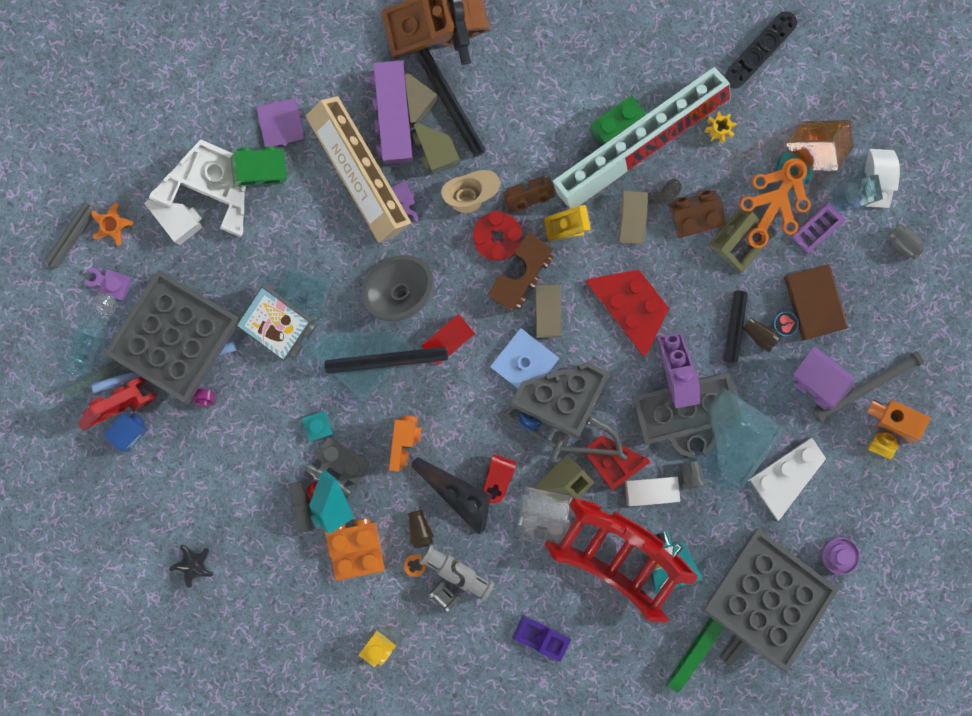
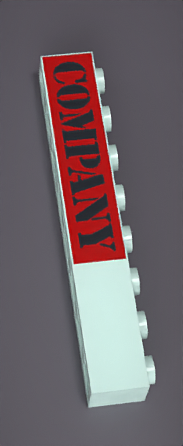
[553,67,731,209]

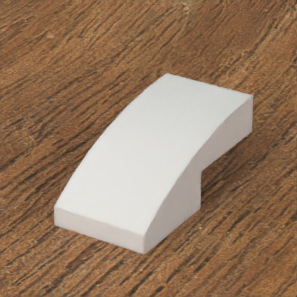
[625,477,680,506]

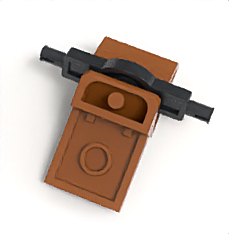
[381,0,491,65]

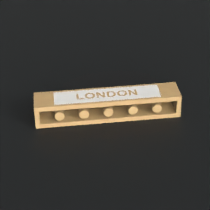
[306,96,411,243]

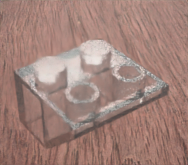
[514,486,575,544]

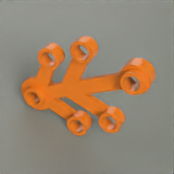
[739,158,811,248]

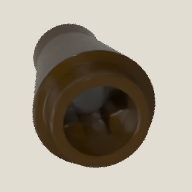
[743,318,781,353]
[408,510,434,549]

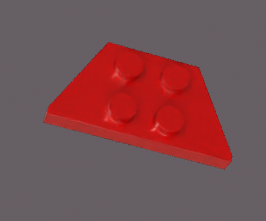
[586,269,669,357]

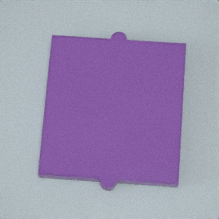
[256,98,305,147]

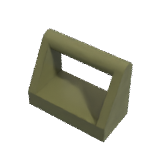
[708,208,773,273]

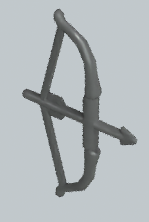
[497,406,627,462]

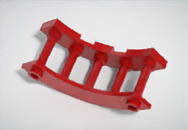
[544,498,698,623]

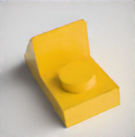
[544,205,591,242]

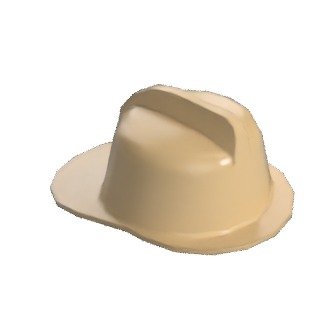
[442,170,500,213]

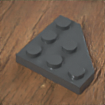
[510,362,610,439]

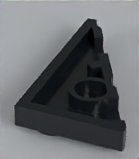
[411,457,491,535]

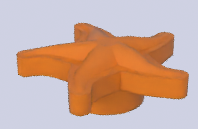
[91,203,135,246]

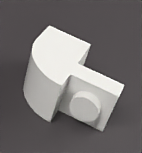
[863,149,900,208]

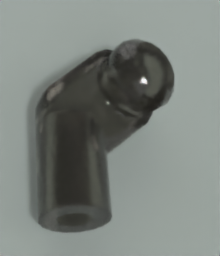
[648,178,682,205]

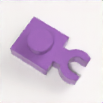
[391,181,419,223]
[84,268,132,301]

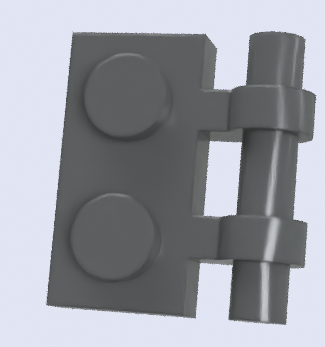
[305,437,371,499]

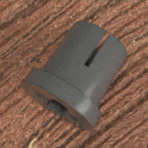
[681,461,708,490]

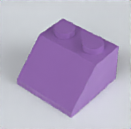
[793,346,856,411]

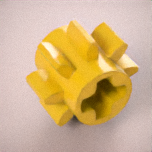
[704,111,737,144]

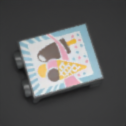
[236,283,317,361]

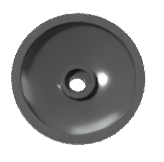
[362,255,434,321]

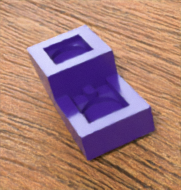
[512,615,571,662]

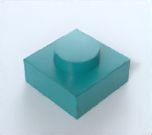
[302,411,334,442]

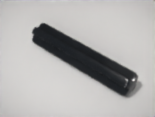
[724,290,748,363]

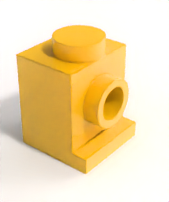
[359,630,396,667]

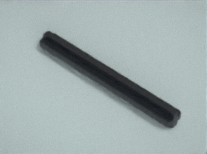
[417,48,485,157]
[324,347,448,374]

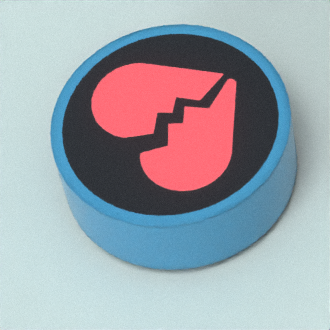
[772,312,799,337]

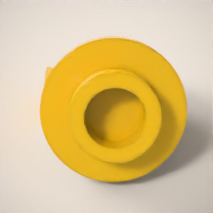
[867,432,899,460]

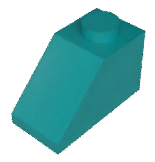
[309,470,354,535]

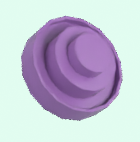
[821,537,860,575]

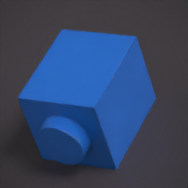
[103,413,148,452]

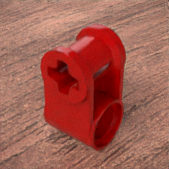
[483,454,517,503]

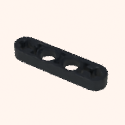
[724,11,797,89]

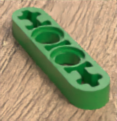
[666,617,724,693]

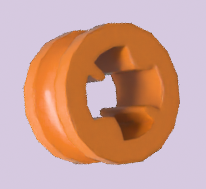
[404,553,427,577]

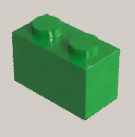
[589,95,646,146]
[230,146,287,187]

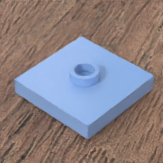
[490,328,560,389]

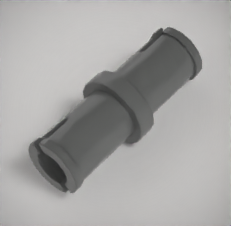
[288,481,314,533]

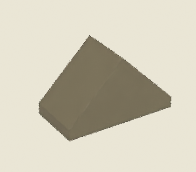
[404,73,438,128]

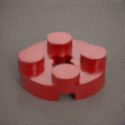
[473,211,522,261]

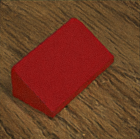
[421,314,475,366]

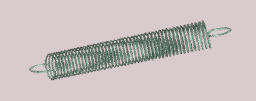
[59,361,122,398]

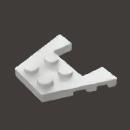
[149,139,246,237]

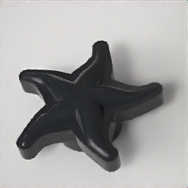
[169,544,213,588]

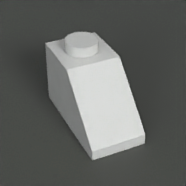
[144,200,203,245]

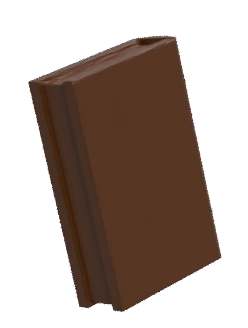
[784,264,849,341]

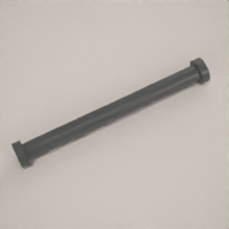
[813,351,924,423]

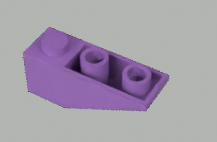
[657,332,700,408]

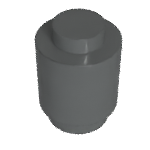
[887,224,925,260]

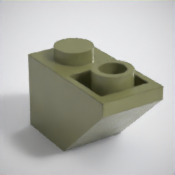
[412,123,460,175]
[532,454,595,504]

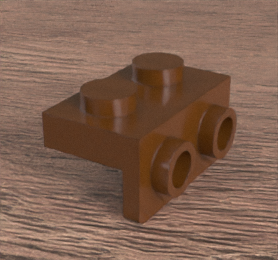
[668,190,726,239]

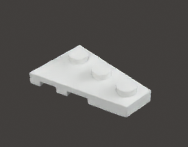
[749,438,826,521]

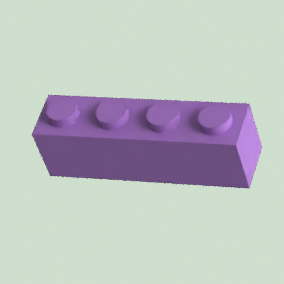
[370,60,414,165]

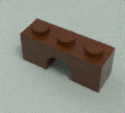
[487,232,554,313]

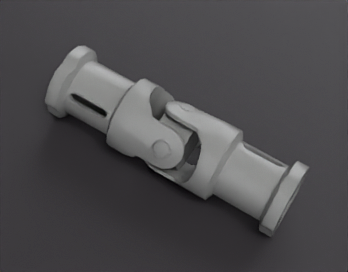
[419,544,494,601]

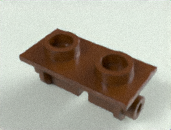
[503,176,556,213]

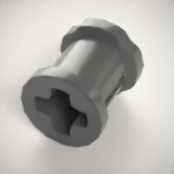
[427,580,460,614]

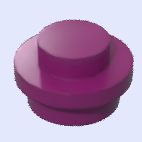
[191,389,216,408]

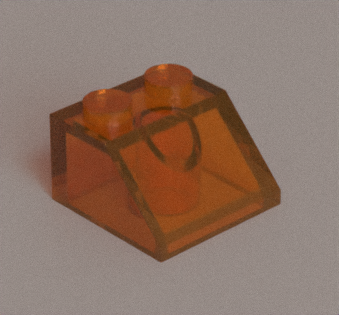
[786,120,854,172]

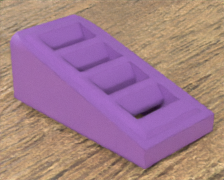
[791,202,845,254]

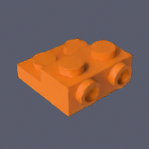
[389,415,422,472]
[325,518,385,581]

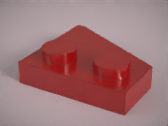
[584,435,651,490]

